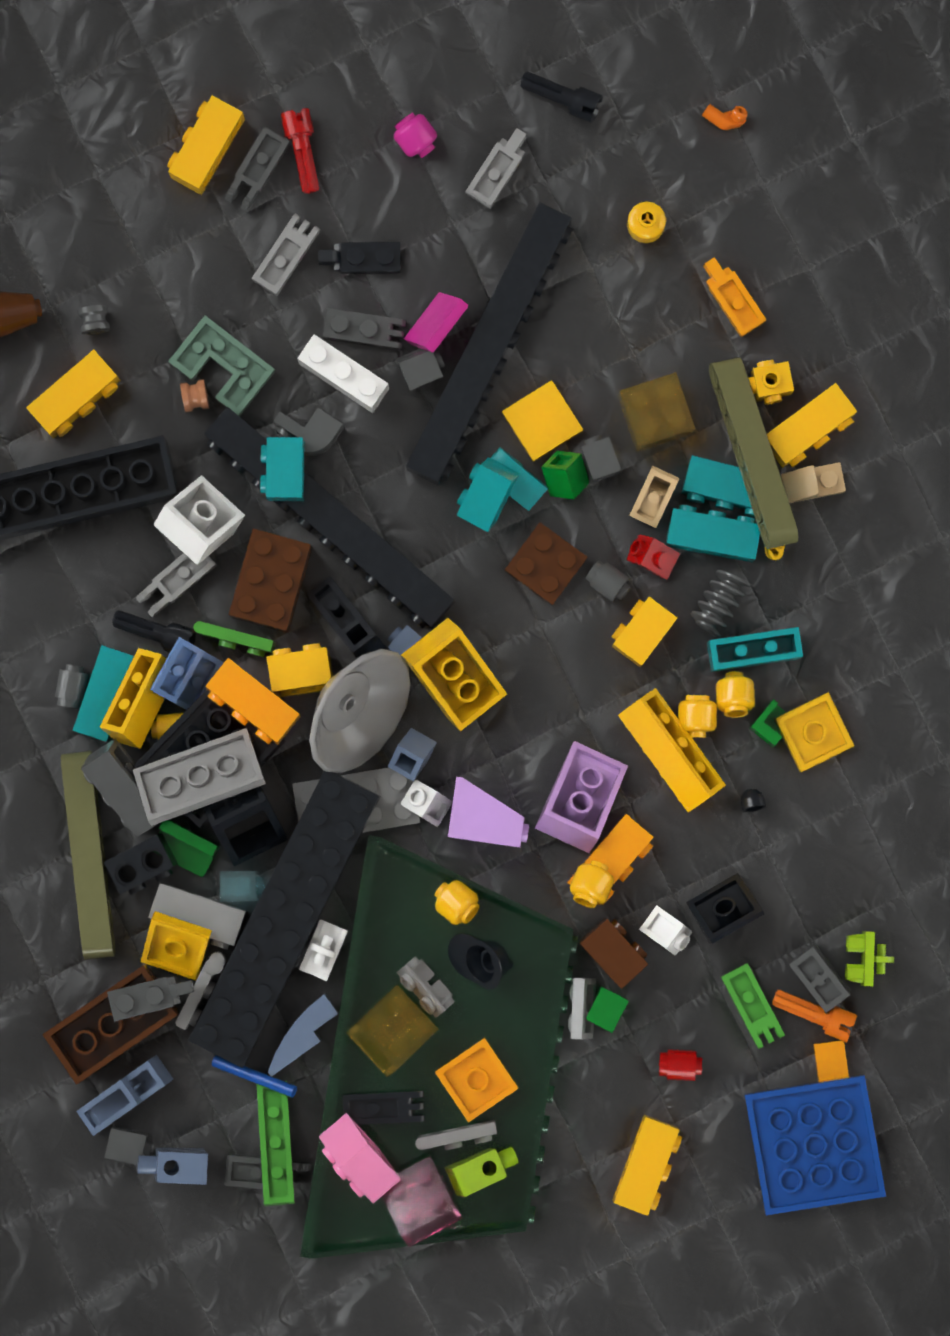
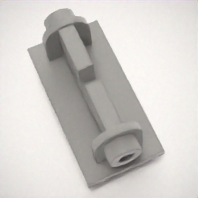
[396,956,455,1018]

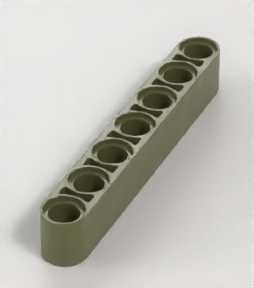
[709,357,798,549]
[61,751,116,960]

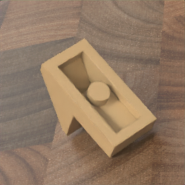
[781,462,846,503]
[629,466,680,528]

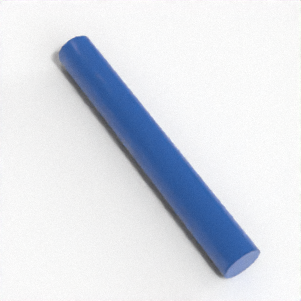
[212,1055,297,1098]

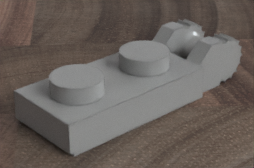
[136,553,217,617]
[175,951,227,1030]

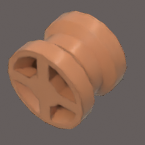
[180,379,209,413]

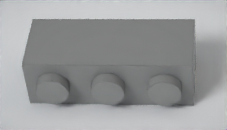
[148,883,248,950]

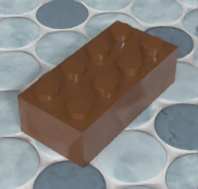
[42,964,180,1085]

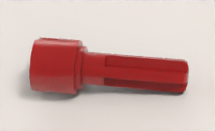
[281,108,319,194]

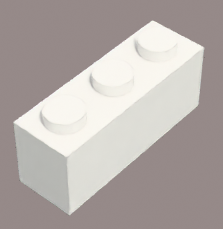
[297,334,389,413]

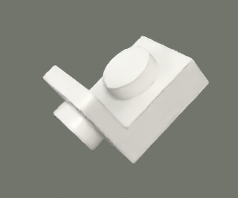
[401,780,453,827]
[639,905,692,955]

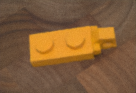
[703,257,767,338]

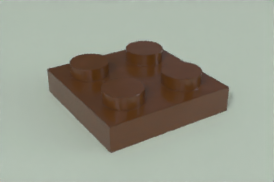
[504,522,588,606]

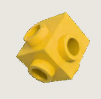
[748,360,794,405]

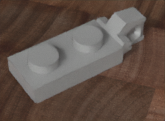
[465,128,527,209]

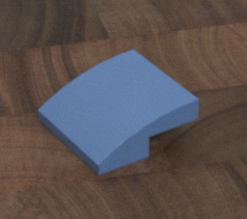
[150,637,224,710]

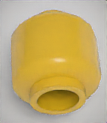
[627,201,666,244]
[716,671,755,718]
[678,695,717,738]
[570,861,614,908]
[434,880,480,925]

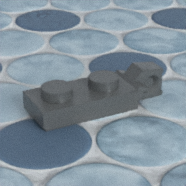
[107,976,195,1022]

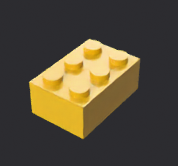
[401,618,507,731]

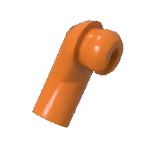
[702,104,748,130]

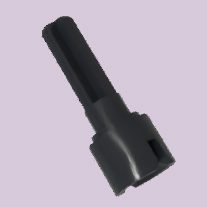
[520,72,603,123]
[112,610,197,652]

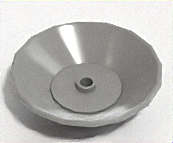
[309,649,411,774]

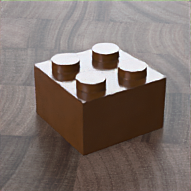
[578,918,648,989]

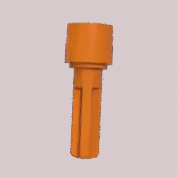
[772,989,858,1043]

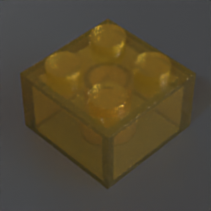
[618,372,695,452]
[346,985,438,1077]

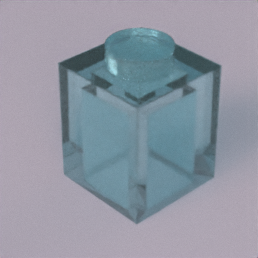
[220,871,264,902]

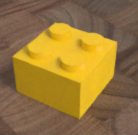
[266,643,333,698]

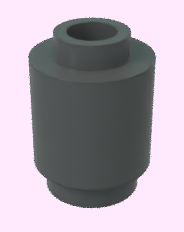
[585,560,631,602]
[55,664,89,709]

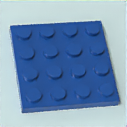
[745,1075,886,1215]

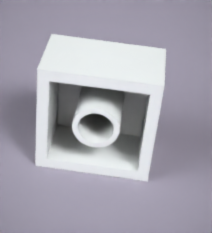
[154,475,245,565]

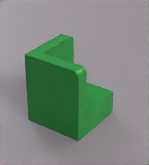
[541,451,589,500]
[749,699,786,747]
[586,986,629,1033]

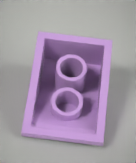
[535,741,628,853]

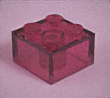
[382,1156,463,1247]

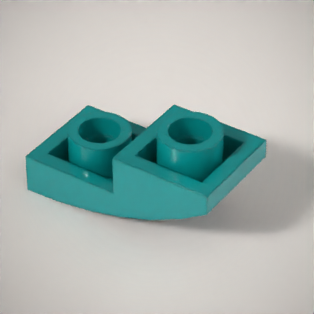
[491,447,548,511]

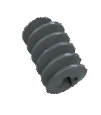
[690,570,751,638]

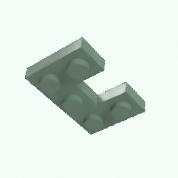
[168,315,276,417]

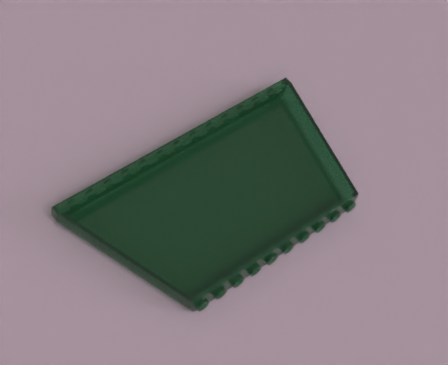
[300,835,578,1259]

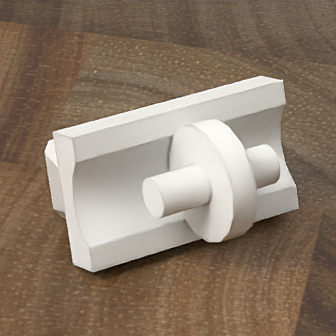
[299,919,348,981]

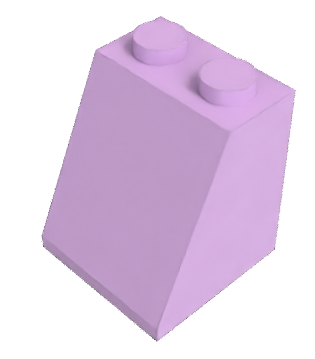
[448,777,529,848]

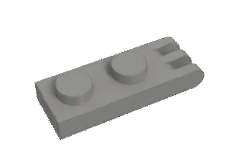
[252,213,321,296]
[415,1120,497,1150]

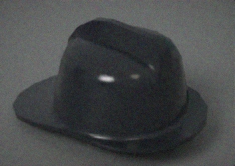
[448,933,514,990]

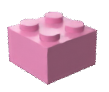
[319,1113,401,1203]

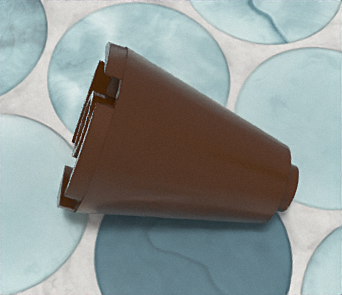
[0,291,42,338]

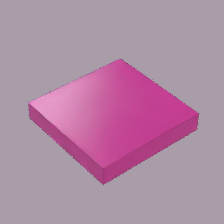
[404,292,468,353]

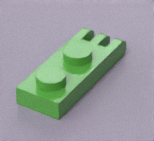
[193,621,275,658]
[721,963,785,1050]

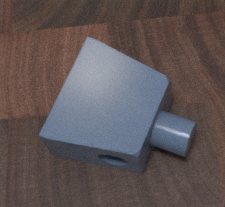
[137,1148,208,1185]

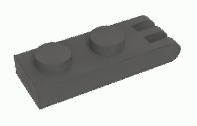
[323,308,406,350]

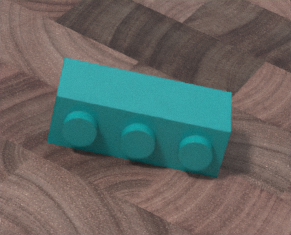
[681,455,755,517]
[665,505,760,563]
[707,627,803,672]
[72,645,134,743]

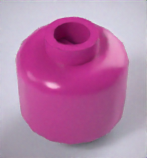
[394,112,437,158]

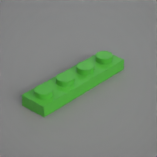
[256,1081,295,1206]

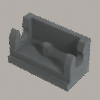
[789,942,851,1013]

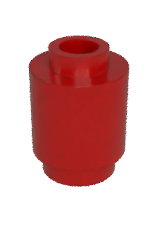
[659,1049,702,1081]

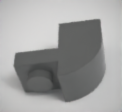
[273,408,344,456]

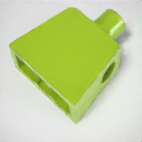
[444,1147,519,1197]

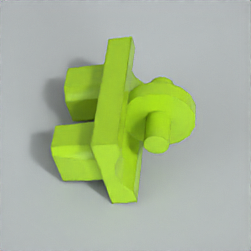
[845,931,894,987]

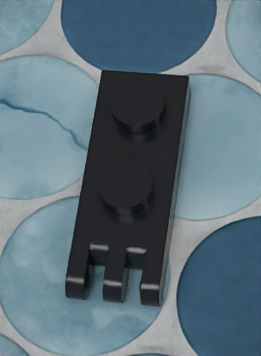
[343,1090,426,1125]

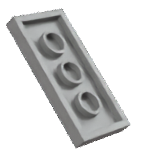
[132,728,266,826]
[292,767,420,833]

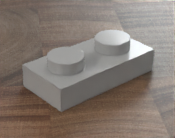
[568,978,596,1040]

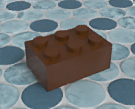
[228,528,313,634]

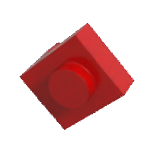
[627,534,680,580]

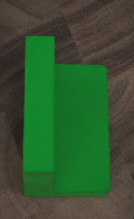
[152,820,220,877]

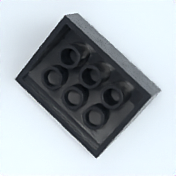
[134,689,286,828]

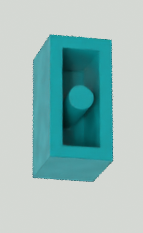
[260,437,305,501]
[457,457,520,532]

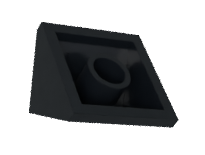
[686,873,764,944]

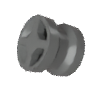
[78,305,110,335]

